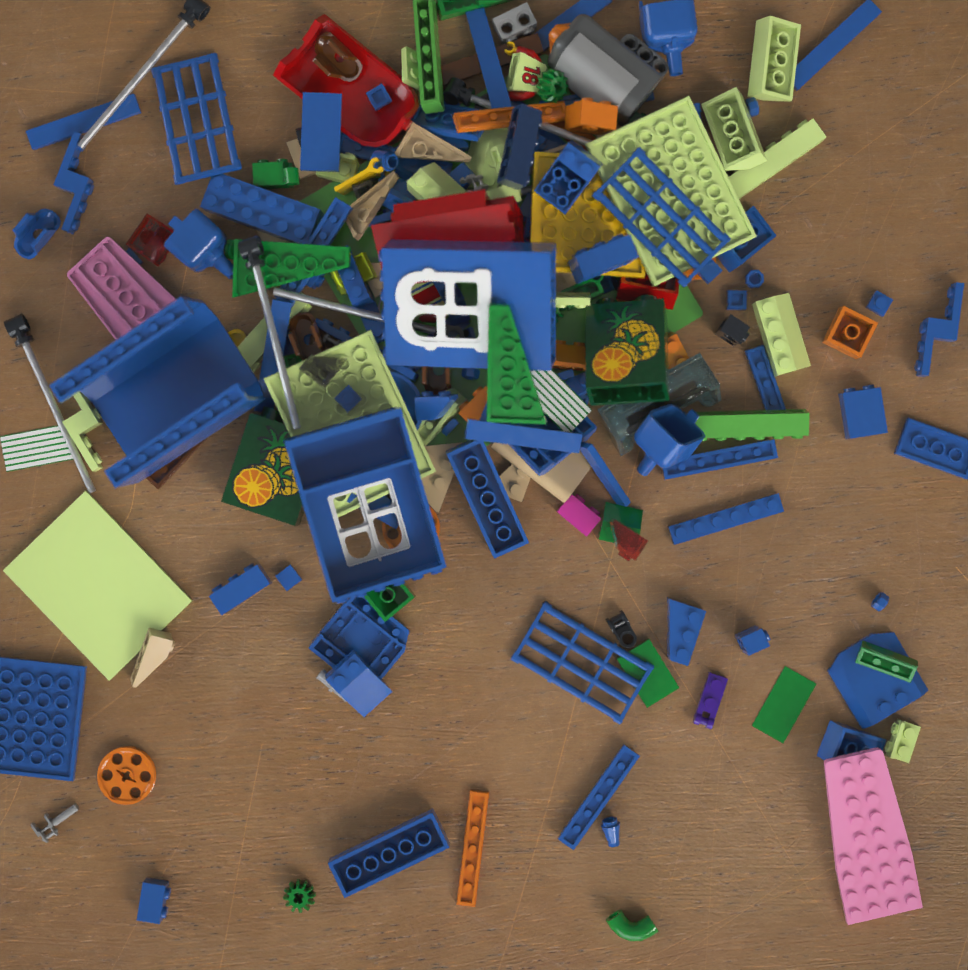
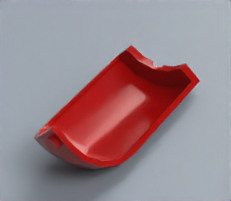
[273,14,419,147]

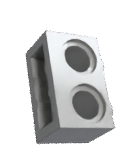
[492,2,537,45]

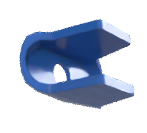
[13,208,61,260]

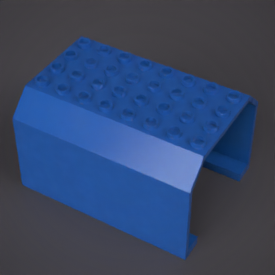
[49,296,266,488]

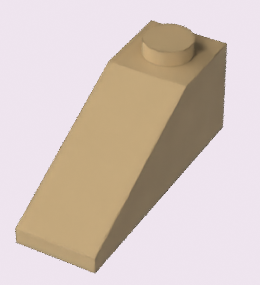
[130,628,175,688]

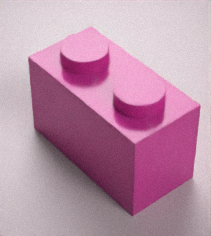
[556,494,601,537]

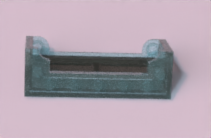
[598,353,721,456]

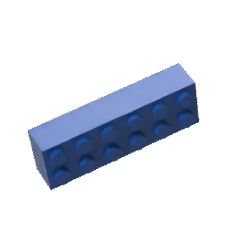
[200,174,325,244]
[446,439,529,559]
[328,808,450,898]

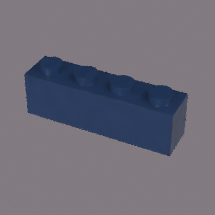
[497,103,542,190]

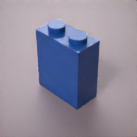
[838,384,888,439]

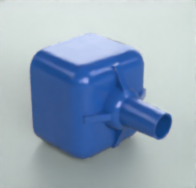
[639,0,698,76]
[164,208,233,280]
[634,404,705,476]

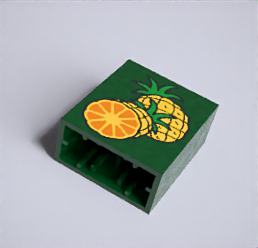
[585,295,670,406]
[221,406,304,526]

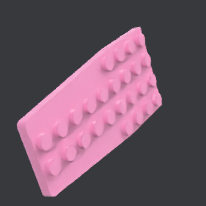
[67,237,177,340]
[824,747,923,925]

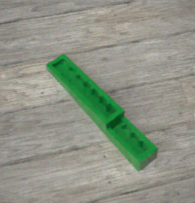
[435,0,514,21]

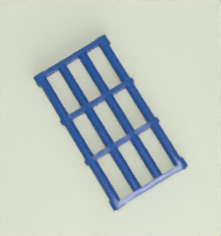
[151,53,242,185]
[592,147,731,287]
[511,601,654,725]

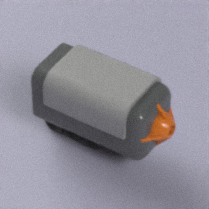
[547,14,669,127]

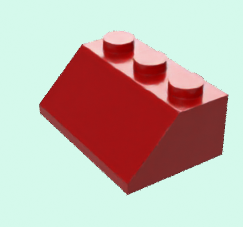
[616,271,679,310]

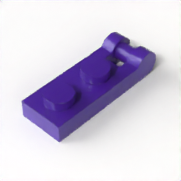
[693,672,728,729]

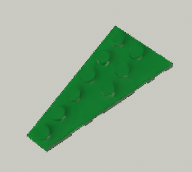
[232,239,351,298]
[487,304,547,424]

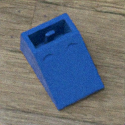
[534,140,603,214]

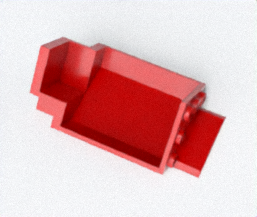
[371,189,524,284]

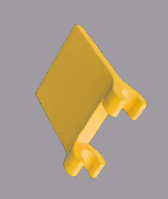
[334,157,390,195]

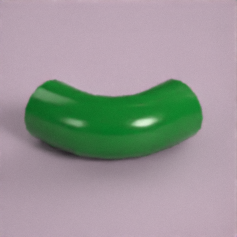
[606,910,659,941]

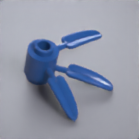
[370,146,413,182]

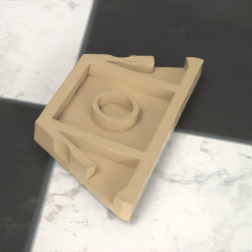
[421,442,463,512]

